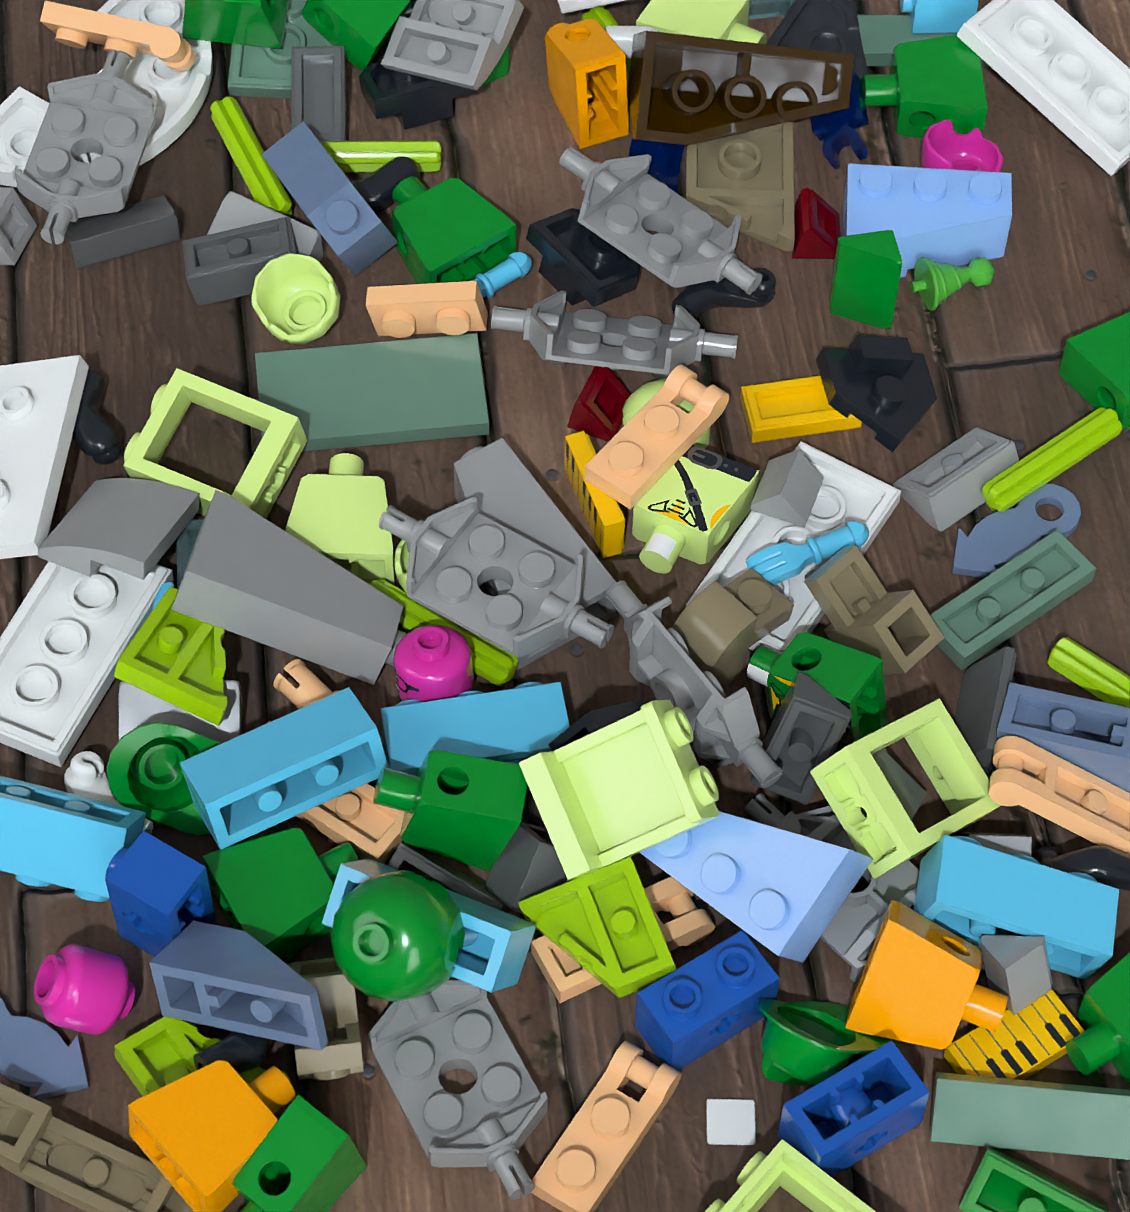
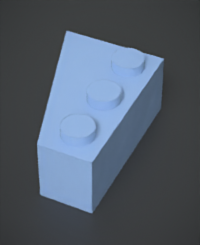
[842,163,1012,278]
[640,811,873,962]

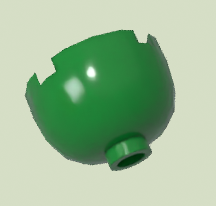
[331,870,465,1002]

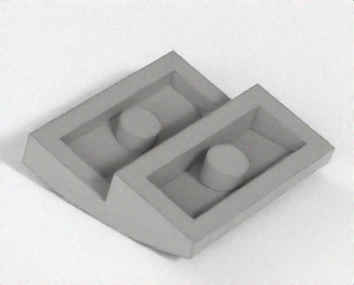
[381,0,524,90]
[38,478,200,580]

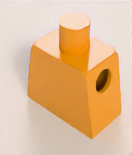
[545,19,629,149]
[845,899,1008,1050]
[128,1060,296,1212]

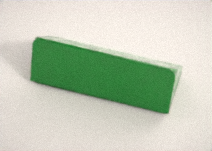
[829,230,902,329]
[958,1147,1110,1212]

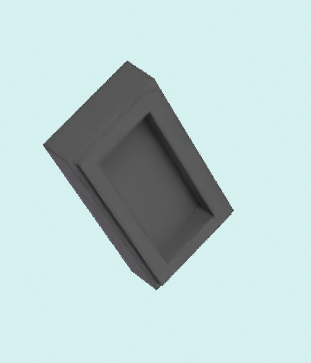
[291,46,346,141]

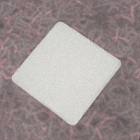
[706,1099,755,1145]

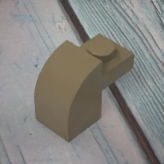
[804,545,945,675]
[672,568,794,689]
[288,957,364,1080]

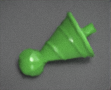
[910,257,995,311]

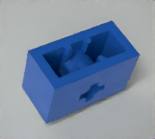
[105,831,217,957]
[635,930,780,1070]
[778,1040,930,1177]

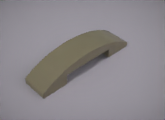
[0,1083,194,1212]

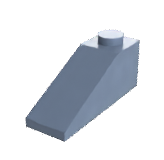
[261,121,398,276]
[996,682,1130,793]
[149,921,328,1050]

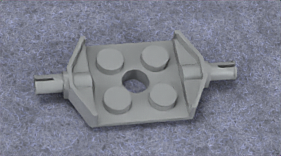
[14,49,156,244]
[559,146,762,295]
[491,291,738,378]
[379,497,614,658]
[605,581,783,788]
[744,793,919,982]
[368,980,548,1200]

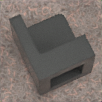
[486,822,576,913]

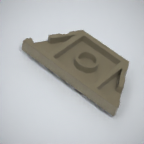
[685,121,795,252]

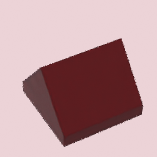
[792,187,841,259]
[567,366,631,441]

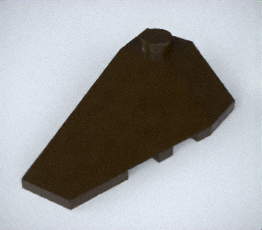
[628,31,855,145]

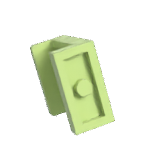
[519,700,720,880]

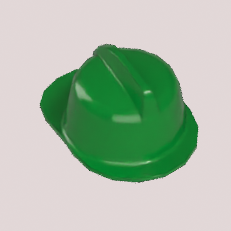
[106,722,222,835]
[758,999,895,1086]

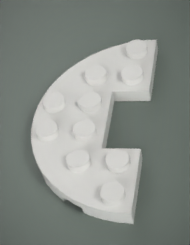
[0,0,213,187]

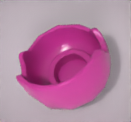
[921,119,1004,172]

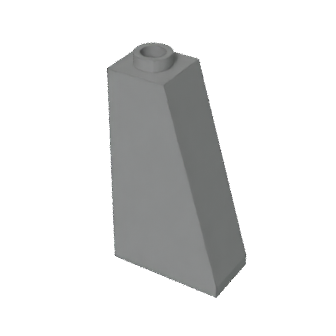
[453,438,616,670]
[171,490,406,685]

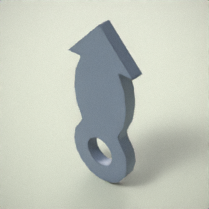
[952,484,1081,578]
[0,998,89,1101]

